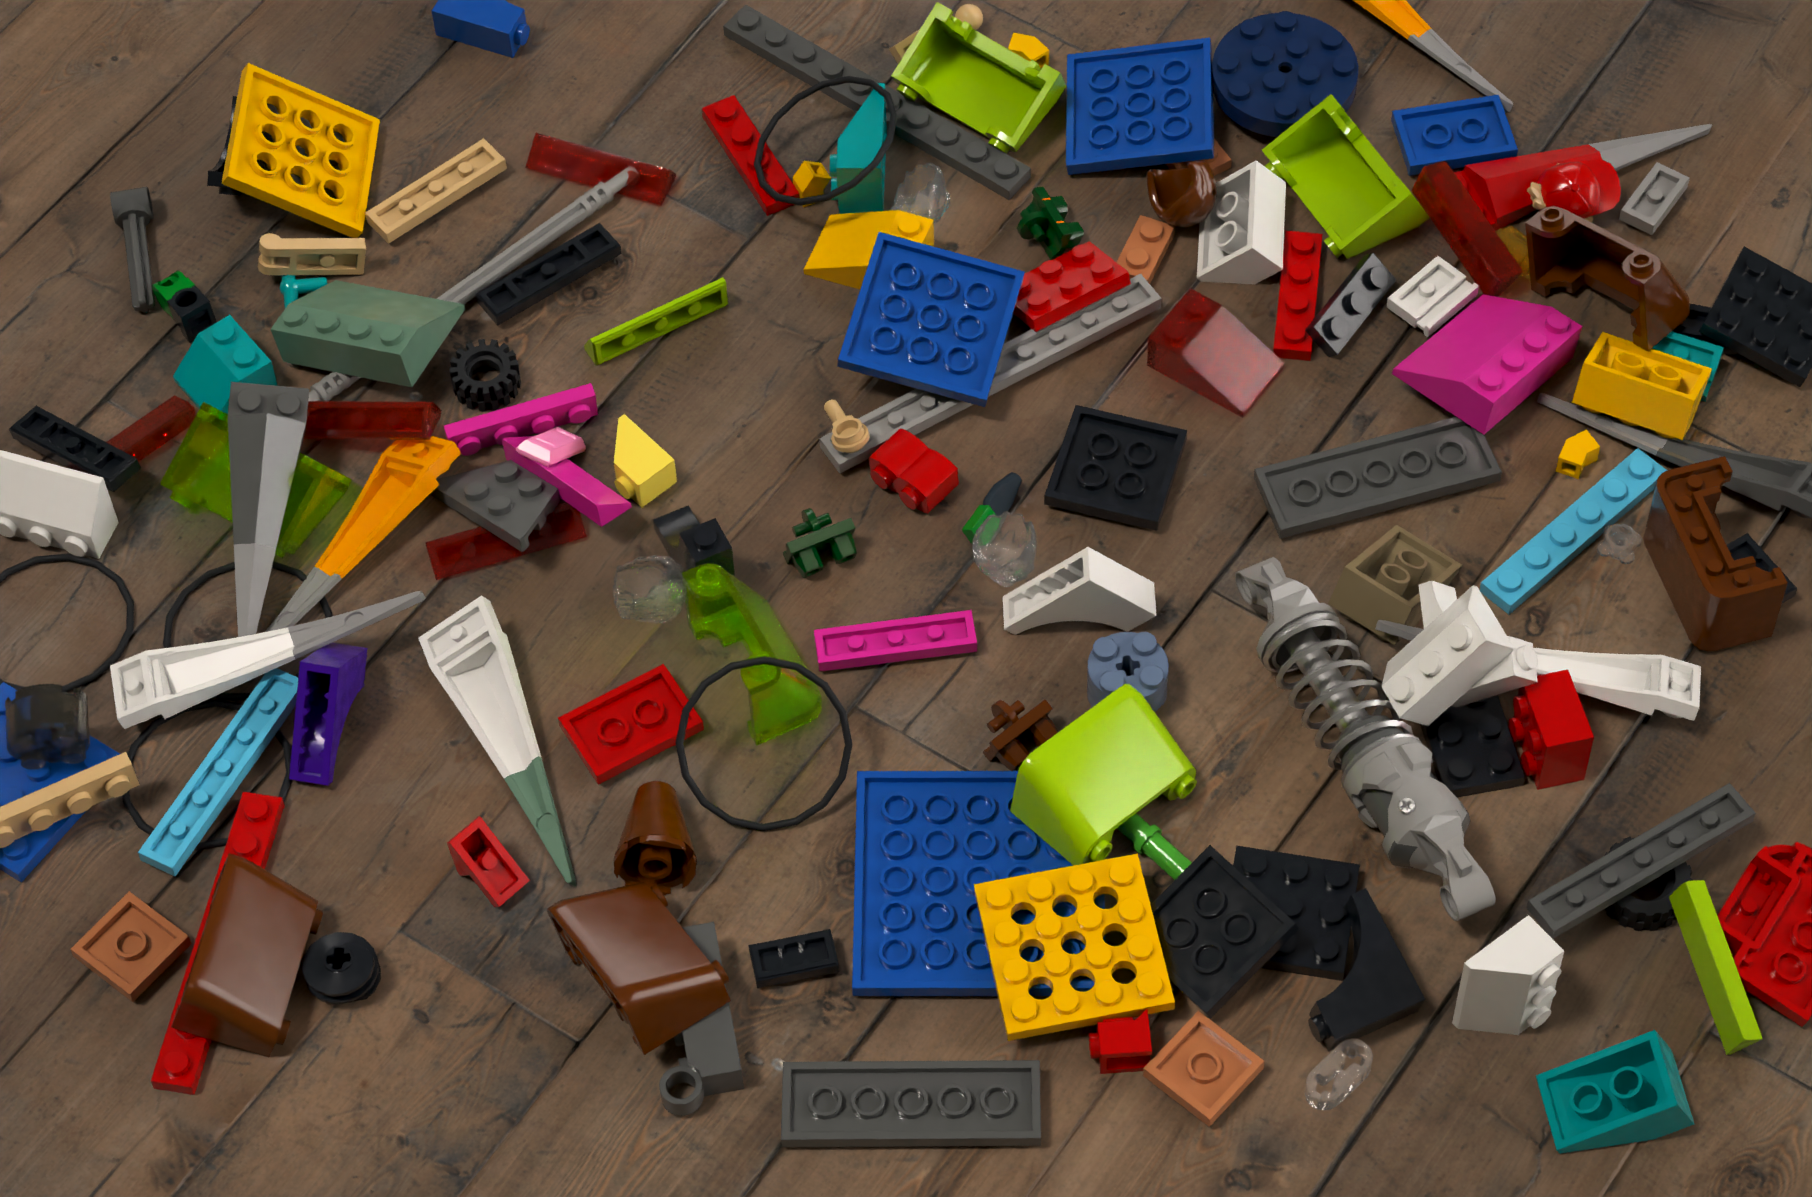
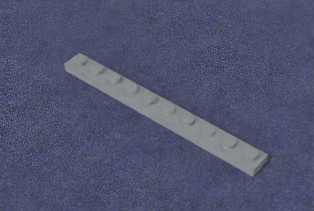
[819,273,1162,473]

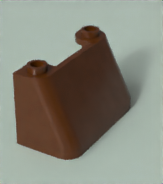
[1525,206,1690,351]
[171,853,323,1057]
[547,882,731,1055]

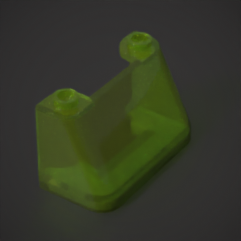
[160,402,352,558]
[682,563,822,746]

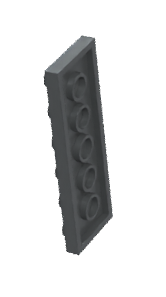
[1254,417,1502,539]
[781,1060,1041,1147]

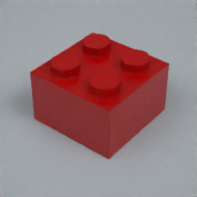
[1509,669,1594,790]

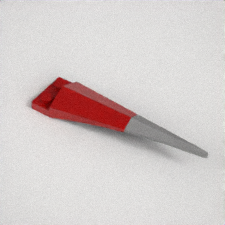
[1428,124,1712,241]

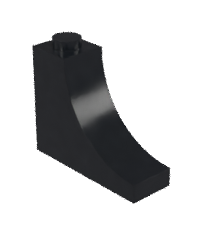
[653,505,738,615]
[1308,888,1425,1052]

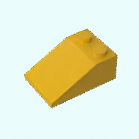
[803,210,934,289]

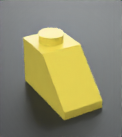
[614,414,677,508]

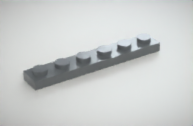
[1527,783,1756,939]

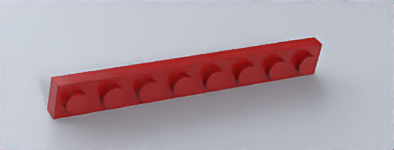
[151,792,285,1095]

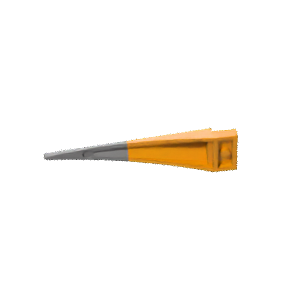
[1353,0,1513,113]
[265,429,461,632]

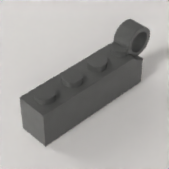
[659,922,744,1116]

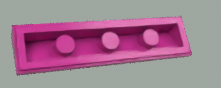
[502,436,632,527]

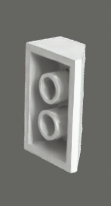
[1197,161,1286,285]
[0,450,119,559]
[1381,585,1514,726]
[1452,915,1564,1035]

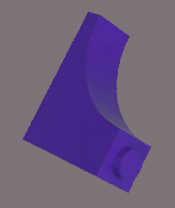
[289,642,368,786]

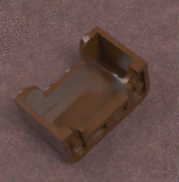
[1643,456,1788,651]

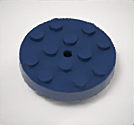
[1212,11,1358,137]

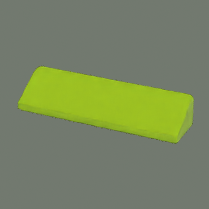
[584,277,728,365]
[1669,880,1763,1055]

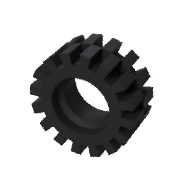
[449,339,521,412]

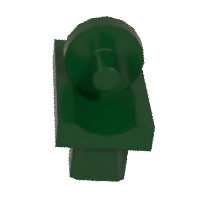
[1017,187,1084,260]
[783,508,857,578]

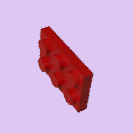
[1013,241,1131,332]
[558,664,704,785]

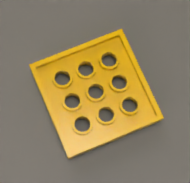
[221,63,380,238]
[974,853,1175,1041]

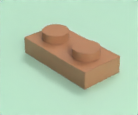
[1117,215,1175,284]

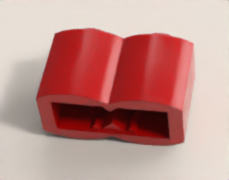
[869,428,959,514]

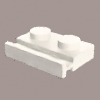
[1387,256,1479,337]

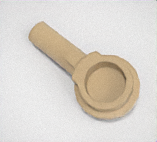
[824,400,870,453]

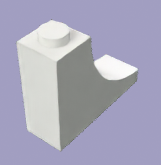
[1003,547,1156,635]
[1418,580,1538,707]

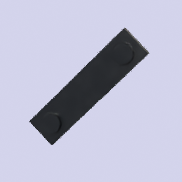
[476,223,622,326]
[9,405,141,492]

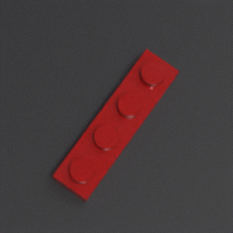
[702,95,800,216]
[1273,230,1323,361]

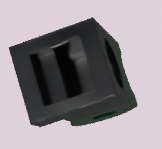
[152,270,217,343]

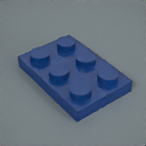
[1391,94,1518,176]

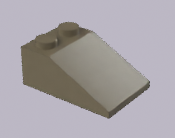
[1328,525,1462,645]

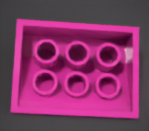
[1392,294,1583,435]

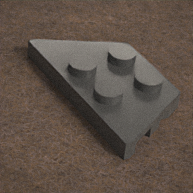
[431,460,561,552]

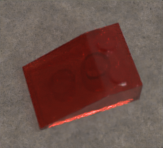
[1147,288,1284,418]

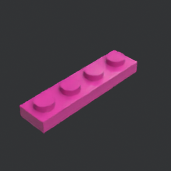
[444,383,598,456]
[814,610,977,672]

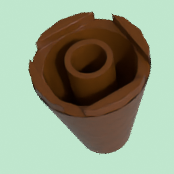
[614,781,697,895]

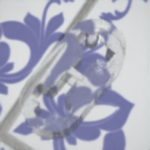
[1305,1039,1373,1111]

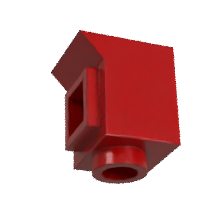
[1089,1009,1152,1074]

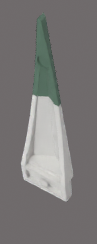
[418,595,576,887]

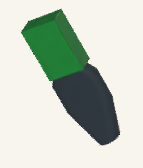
[962,472,1022,547]

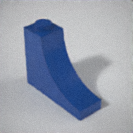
[432,0,530,58]

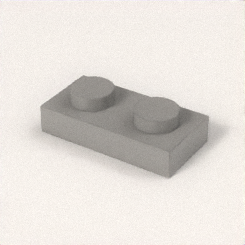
[1619,162,1690,235]

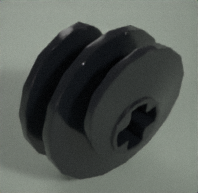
[302,932,381,1005]

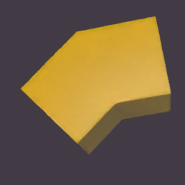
[1008,33,1049,69]
[793,160,831,208]
[1556,429,1600,479]

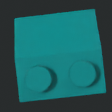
[173,315,278,427]

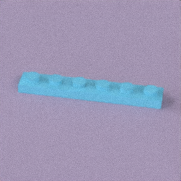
[1480,448,1668,615]
[138,668,298,876]

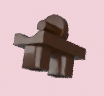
[983,700,1058,771]

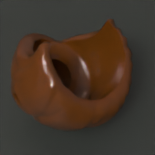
[1147,161,1217,228]

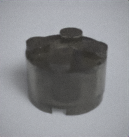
[5,684,90,769]

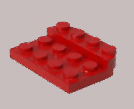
[1717,842,1812,1027]

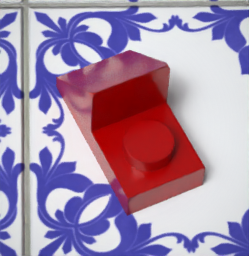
[447,816,530,907]

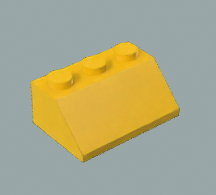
[1572,332,1712,440]

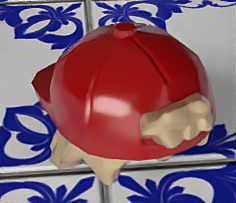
[1527,159,1621,223]

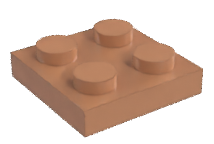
[70,891,192,1002]
[1143,1011,1265,1127]

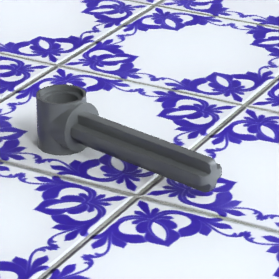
[110,186,155,313]

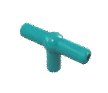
[279,275,327,308]

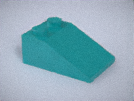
[830,83,887,214]
[1536,1030,1695,1154]

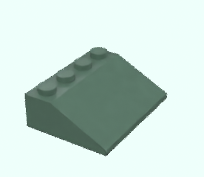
[270,280,465,387]

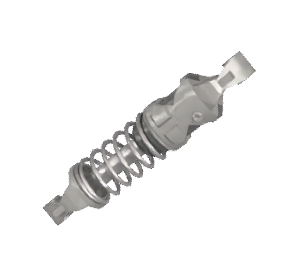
[1235,557,1496,921]

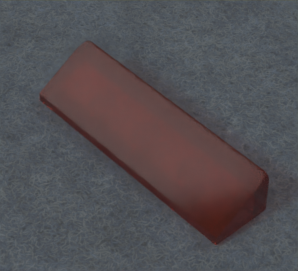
[525,133,676,206]
[1412,161,1523,297]
[107,395,198,462]
[304,401,442,440]
[425,502,587,580]

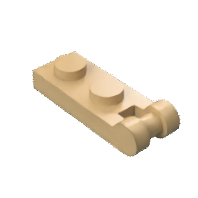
[258,233,366,275]

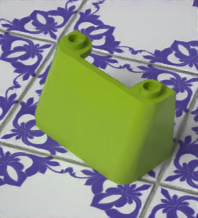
[891,2,1067,154]
[1262,94,1430,259]
[1010,684,1197,865]

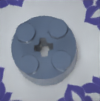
[1087,632,1169,712]

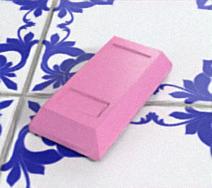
[516,427,586,467]

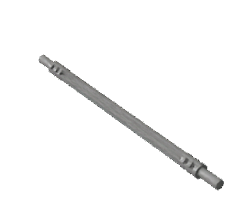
[308,165,639,411]

